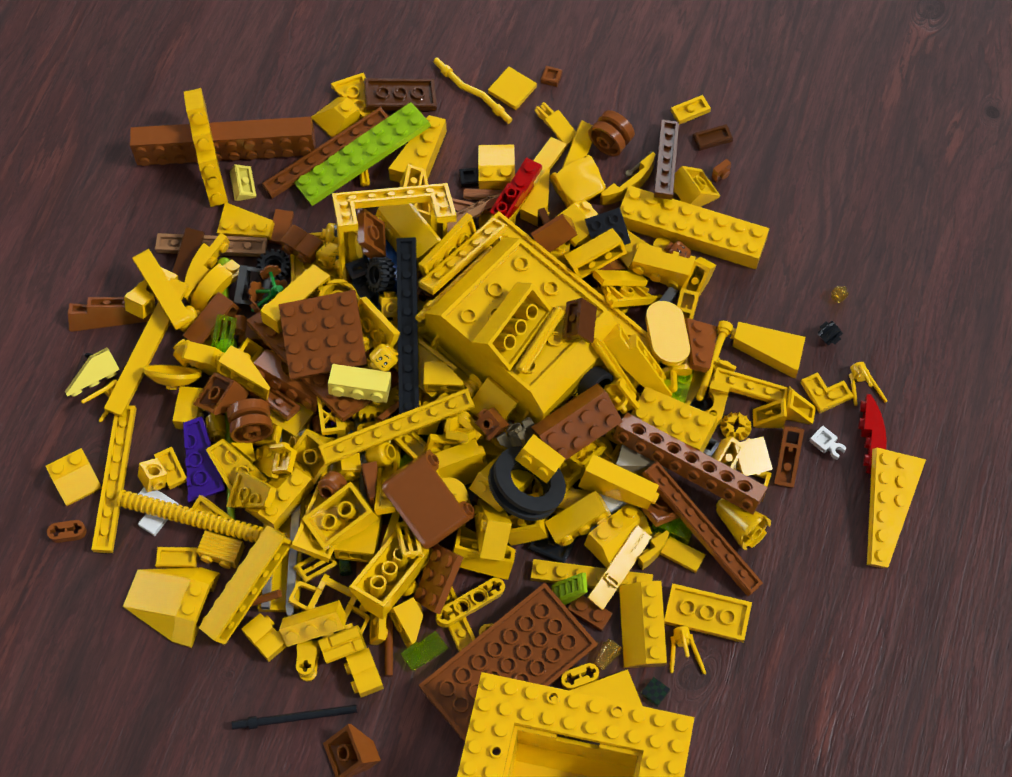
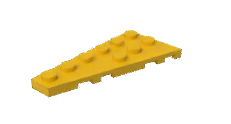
[867,448,926,569]

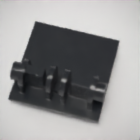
[585,208,631,245]

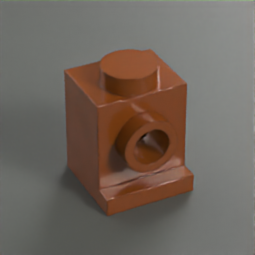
[475,407,509,441]

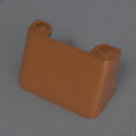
[382,449,476,549]

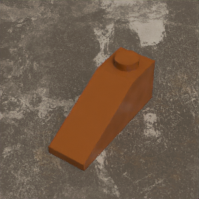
[774,425,804,488]

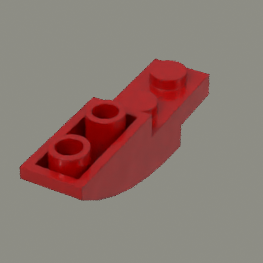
[490,157,542,219]
[858,394,887,474]

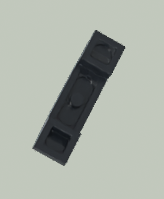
[345,257,393,321]

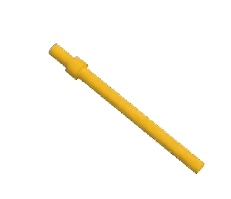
[415,246,492,322]

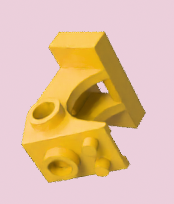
[704,381,730,426]

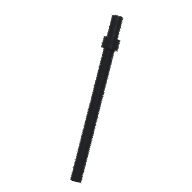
[231,705,357,730]

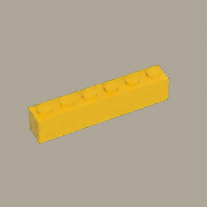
[199,525,293,644]

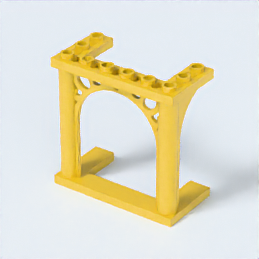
[332,183,457,294]

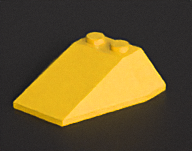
[123,567,220,648]

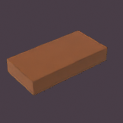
[268,209,294,245]

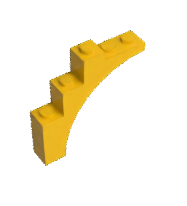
[184,88,228,207]

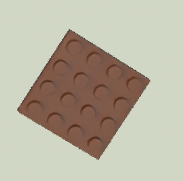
[279,290,368,380]

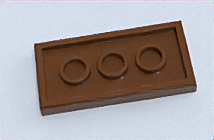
[364,78,437,111]

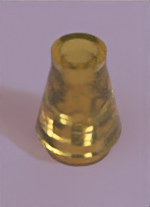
[594,639,622,671]

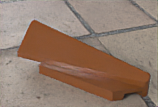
[68,297,156,332]

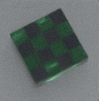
[641,677,670,707]

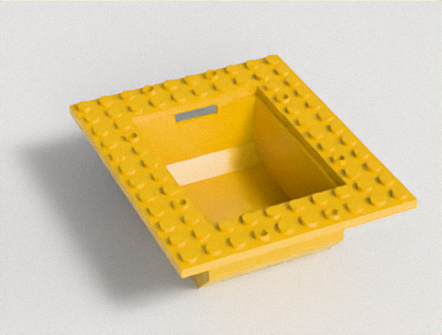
[370,211,661,483]
[457,672,695,777]

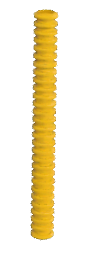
[116,490,288,543]

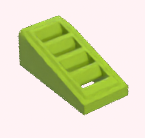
[552,573,588,605]

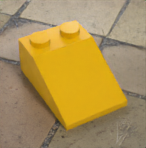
[478,144,515,190]
[302,481,379,550]

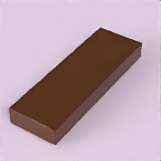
[172,227,205,282]

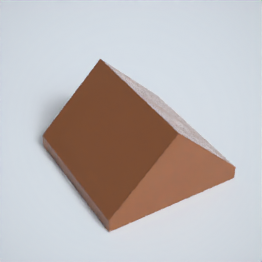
[531,213,578,252]

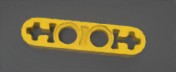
[436,578,505,628]

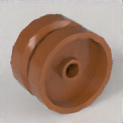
[588,110,635,157]
[227,398,274,443]

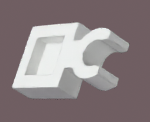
[809,426,846,460]

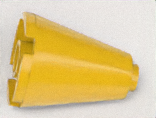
[716,498,771,550]

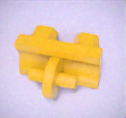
[604,377,640,414]

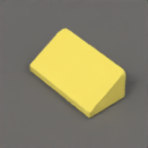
[230,164,256,201]

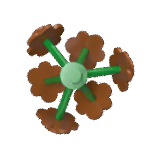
[248,265,289,314]

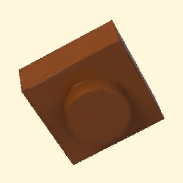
[712,159,731,183]

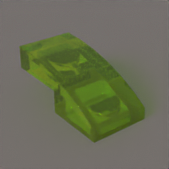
[401,631,448,671]

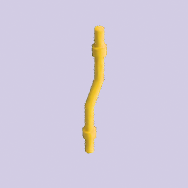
[433,58,513,124]

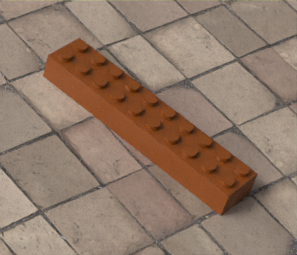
[130,117,316,166]

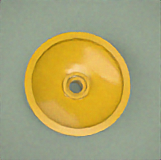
[143,364,202,390]

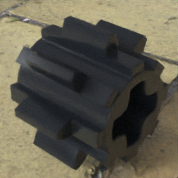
[818,321,843,345]

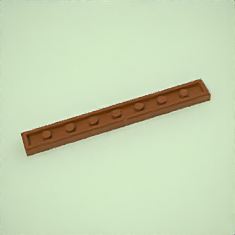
[262,107,389,199]
[642,461,763,597]

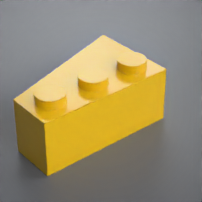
[629,243,696,291]
[452,524,516,580]

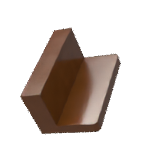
[562,298,597,343]

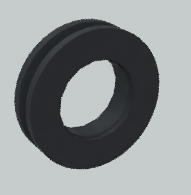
[488,446,566,521]

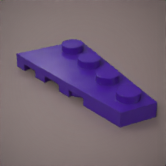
[183,416,226,503]

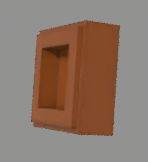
[541,66,563,87]

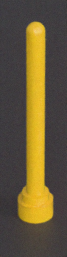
[696,321,733,401]

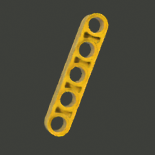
[132,248,193,330]

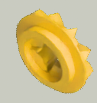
[720,412,751,441]

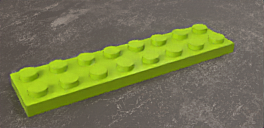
[294,102,431,206]

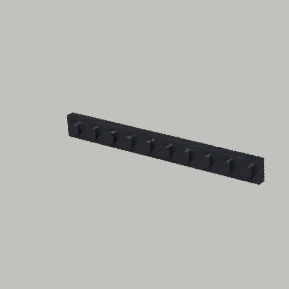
[396,237,420,414]

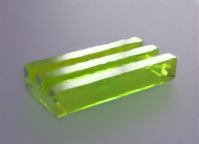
[212,314,237,353]

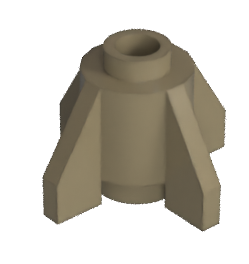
[496,416,534,448]

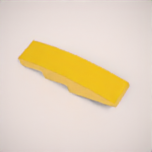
[538,439,607,496]

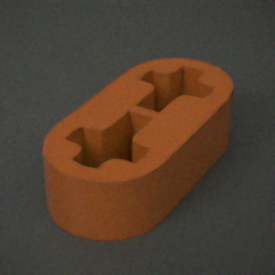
[47,520,87,543]

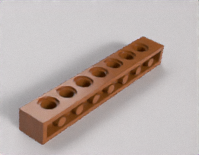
[612,412,768,514]

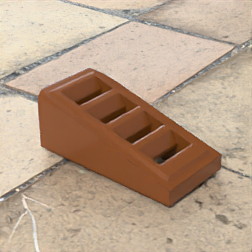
[361,461,378,508]

